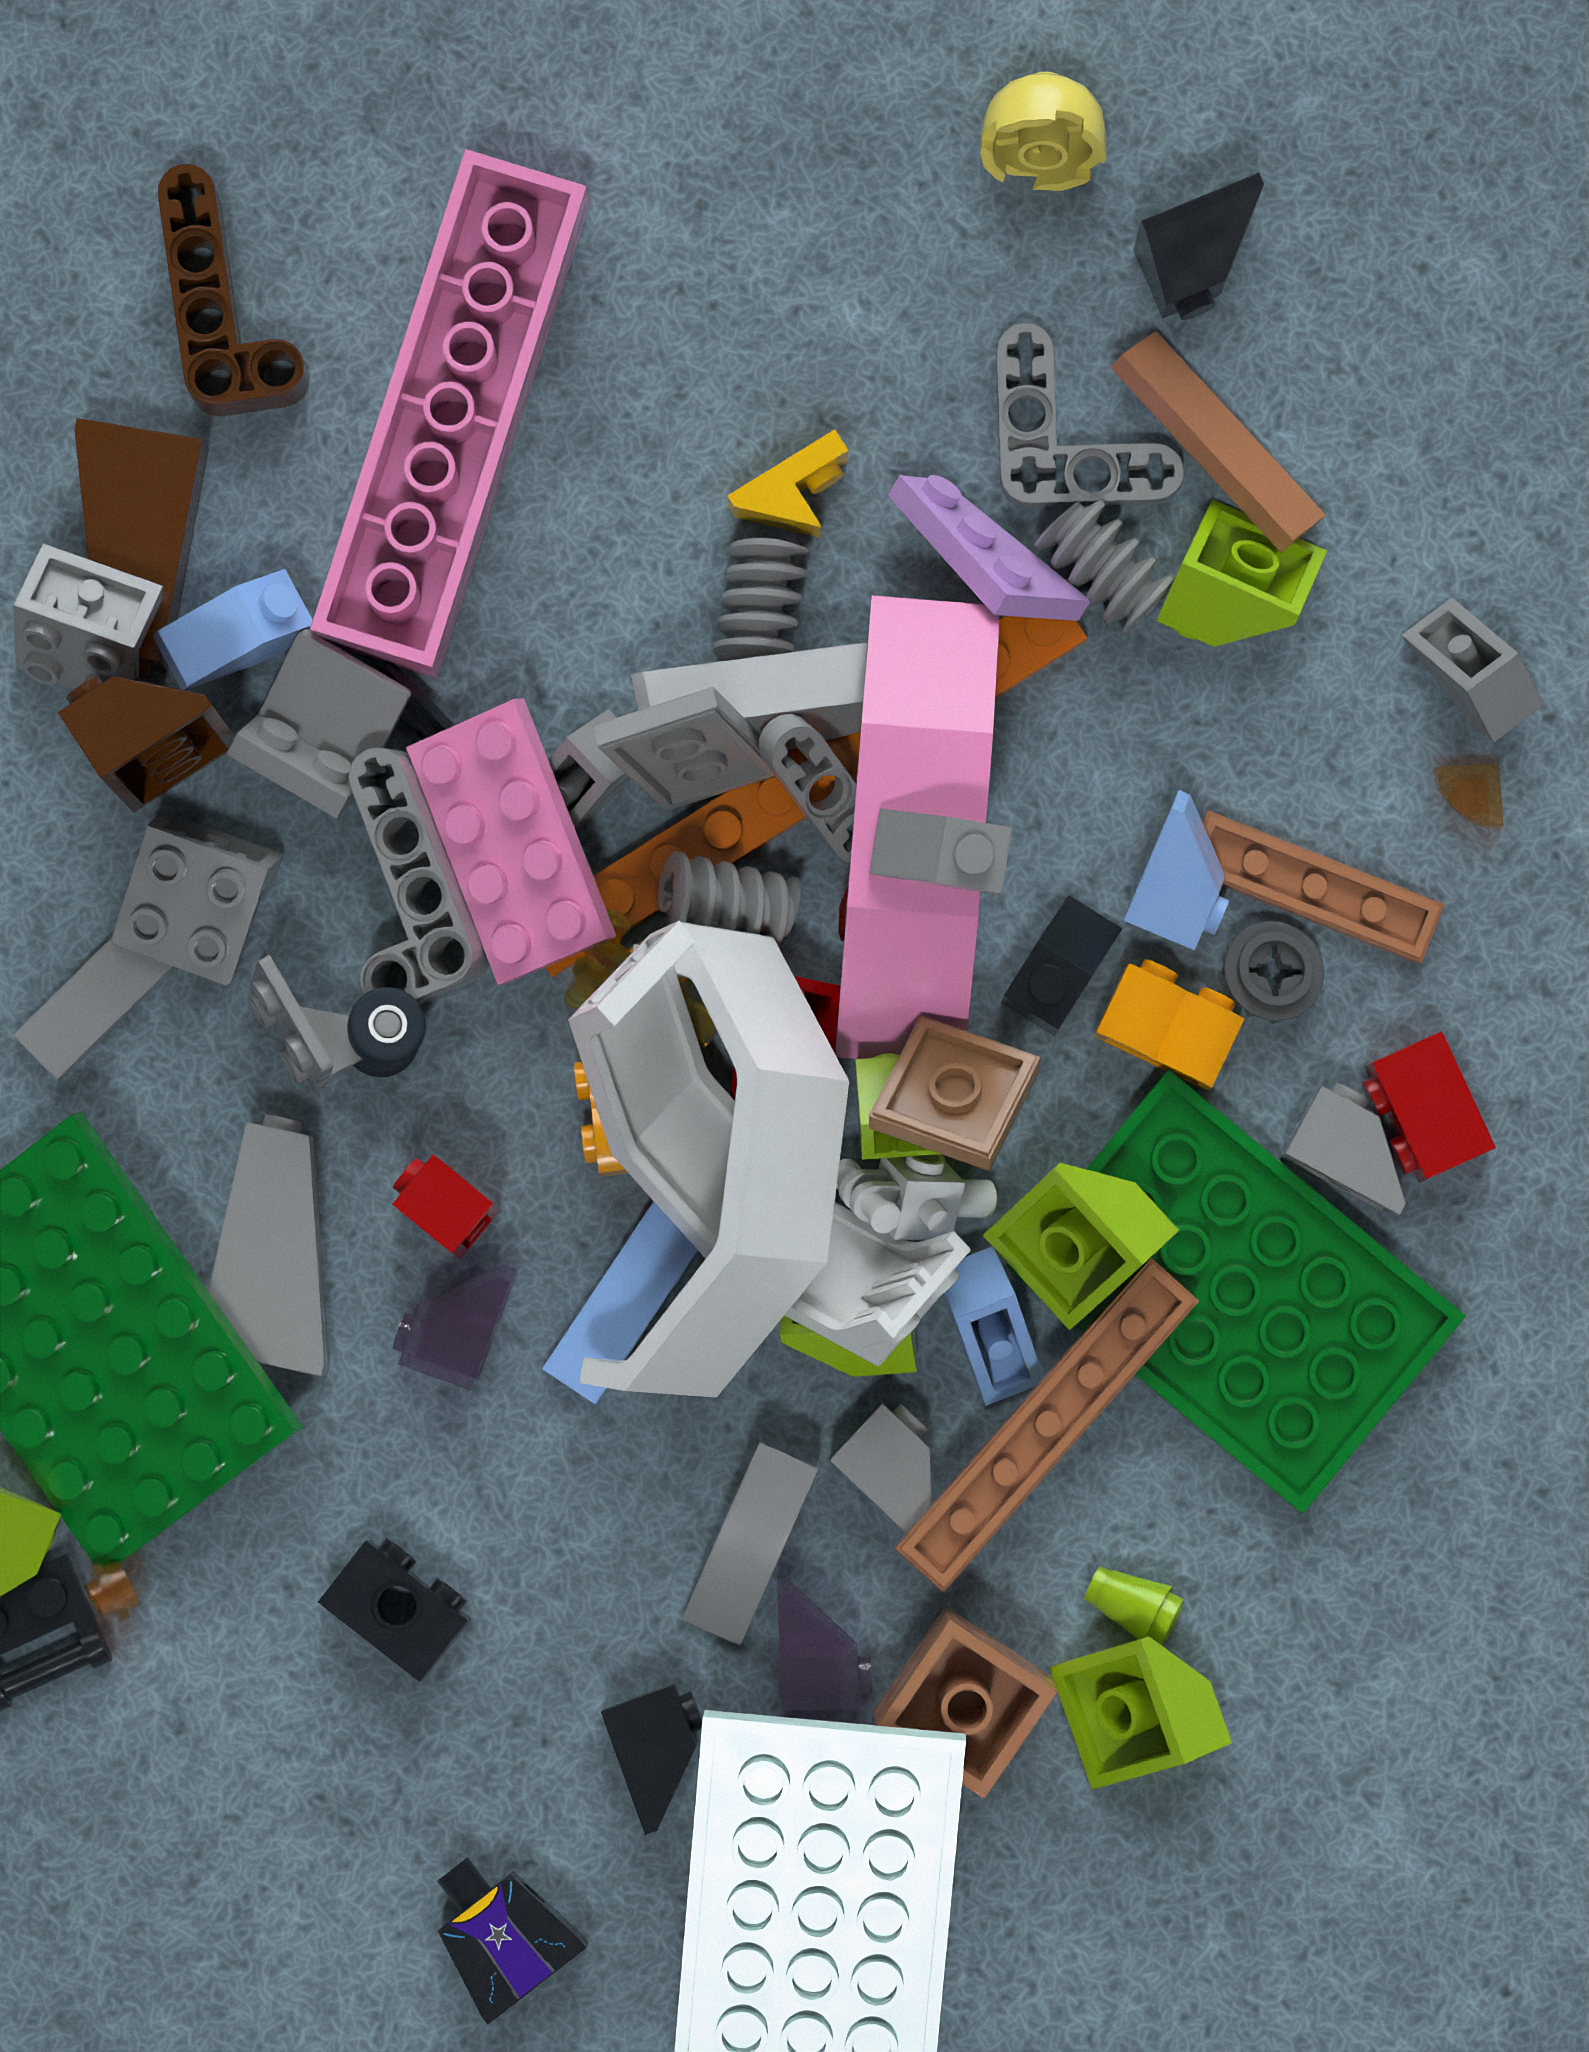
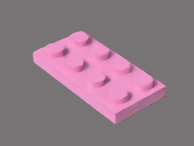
[406,698,617,985]

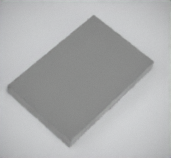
[593,686,775,811]

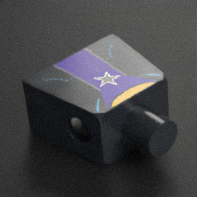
[437,1857,589,2025]

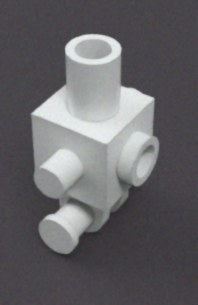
[836,1154,997,1240]

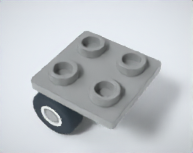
[247,955,426,1094]

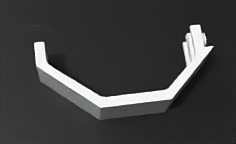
[568,921,971,1367]
[580,922,849,1397]

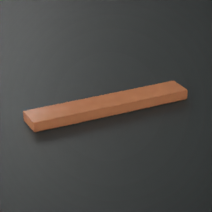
[893,1258,1199,1592]

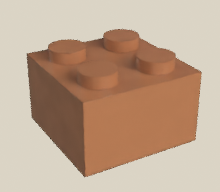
[873,1606,1058,1799]

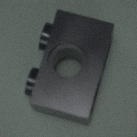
[318,1538,471,1682]

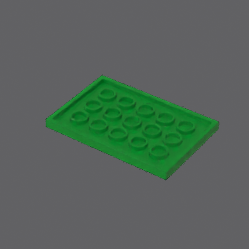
[1004,1070,1466,1514]
[0,1112,304,1576]

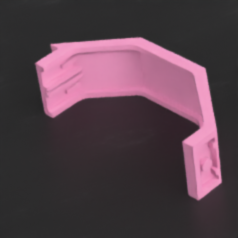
[835,595,1000,1059]

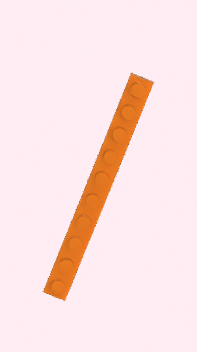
[545,616,1088,979]

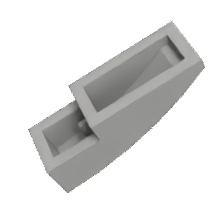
[681,1442,819,1646]

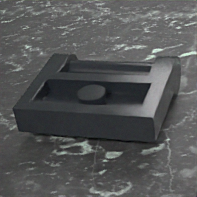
[0,1554,113,1711]

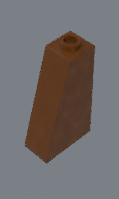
[74,418,209,679]

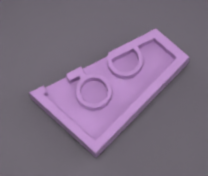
[887,475,1091,621]

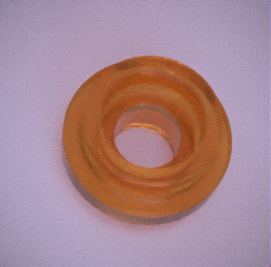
[84,1560,141,1623]

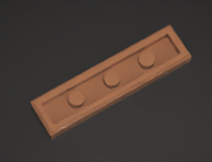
[1111,331,1326,553]
[1203,810,1445,965]

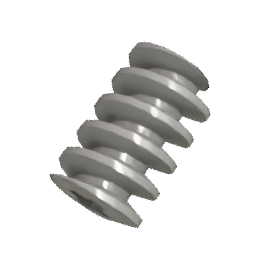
[1034,500,1175,638]
[713,538,810,661]
[657,851,801,947]

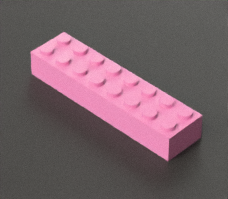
[310,149,590,679]

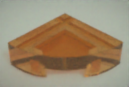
[1433,763,1504,829]

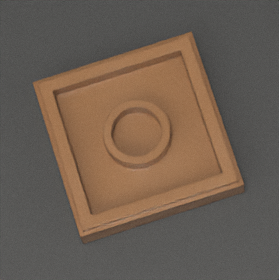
[869,1015,1041,1171]

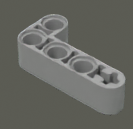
[349,747,489,1005]

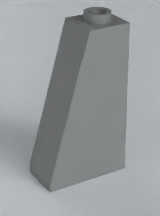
[631,642,868,750]
[208,1114,330,1378]

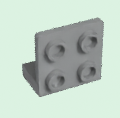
[13,544,163,689]
[226,630,411,819]
[112,811,284,985]

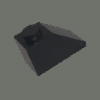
[1001,895,1122,1036]
[601,1683,703,1835]

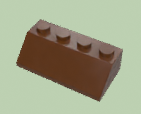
[58,676,235,813]

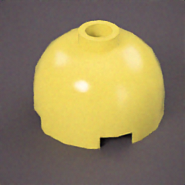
[980,72,1107,191]

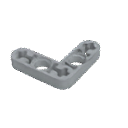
[996,322,1184,508]
[758,713,857,863]

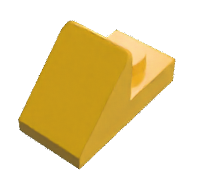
[727,429,849,538]

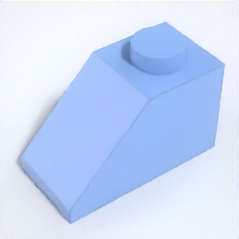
[153,569,313,691]
[1124,790,1229,950]
[942,1246,1044,1406]

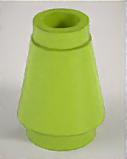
[1084,1566,1185,1646]

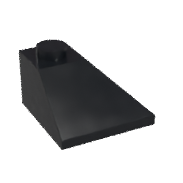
[1133,172,1264,320]

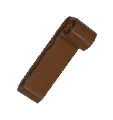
[158,164,309,416]

